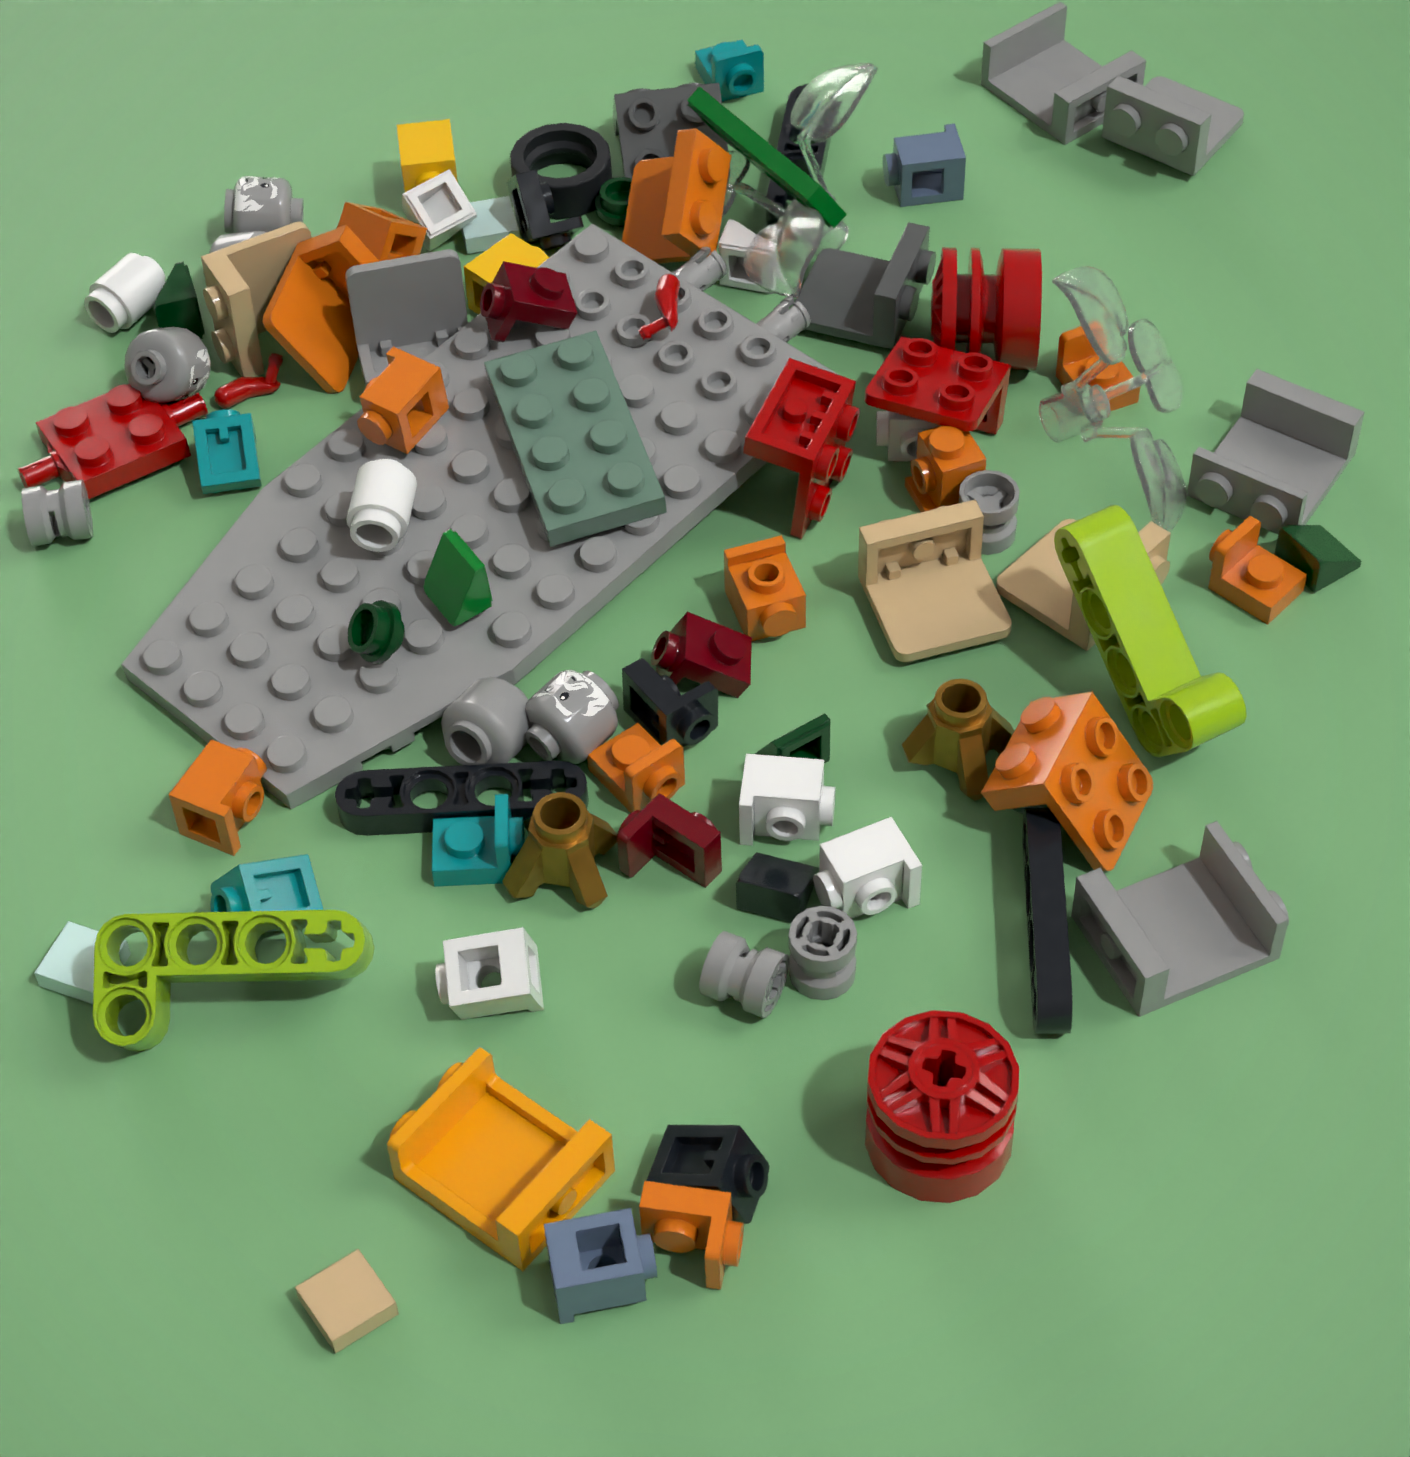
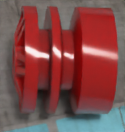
[931,247,1042,370]
[865,1010,1019,1203]

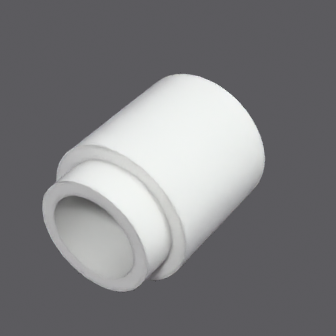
[84,253,165,333]
[346,459,417,552]

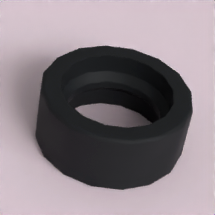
[510,123,612,219]

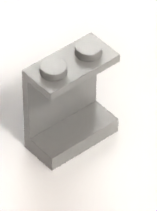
[981,2,1146,145]
[1187,369,1364,534]
[1071,821,1289,1017]

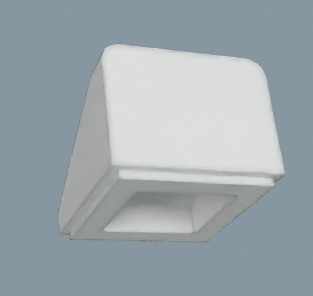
[402,169,477,251]
[718,219,774,294]

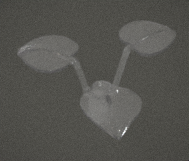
[722,63,878,298]
[1039,266,1187,532]

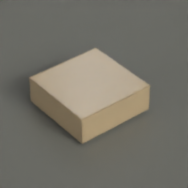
[295,1249,399,1354]

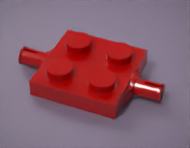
[17,384,208,499]

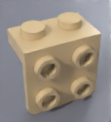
[201,222,312,377]
[858,499,1012,662]
[996,519,1171,651]

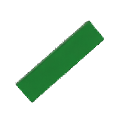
[687,86,847,228]

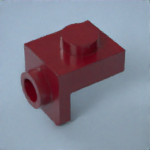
[480,261,578,342]
[651,611,752,698]
[617,793,722,888]

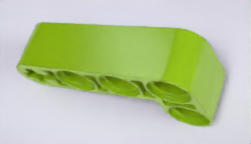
[1054,505,1247,757]
[93,910,375,1052]

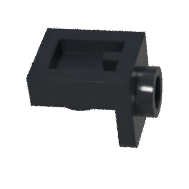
[507,169,584,251]
[622,658,718,747]
[646,1125,770,1224]

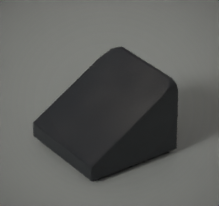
[736,852,819,923]

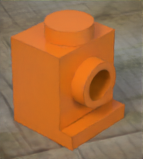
[337,202,428,261]
[357,346,449,454]
[905,426,987,512]
[724,535,806,642]
[169,739,267,856]

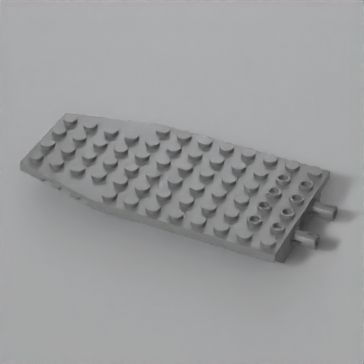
[121,224,839,810]

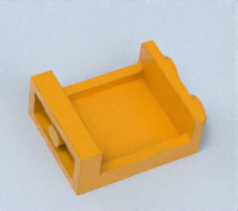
[387,1047,615,1271]

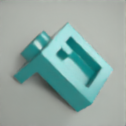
[695,39,764,102]
[192,409,262,494]
[432,794,525,887]
[210,854,324,933]

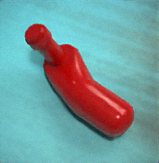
[638,274,680,340]
[214,353,283,409]

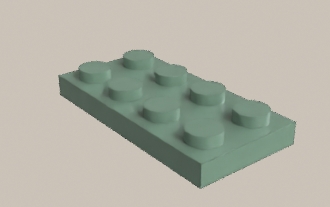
[484,330,667,547]

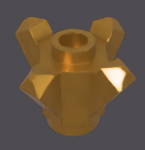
[902,679,1014,801]
[502,792,617,909]

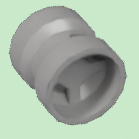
[958,470,1020,555]
[21,479,93,546]
[789,906,857,1000]
[699,931,790,1018]

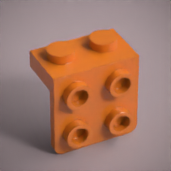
[622,128,732,264]
[263,225,379,394]
[981,691,1153,872]

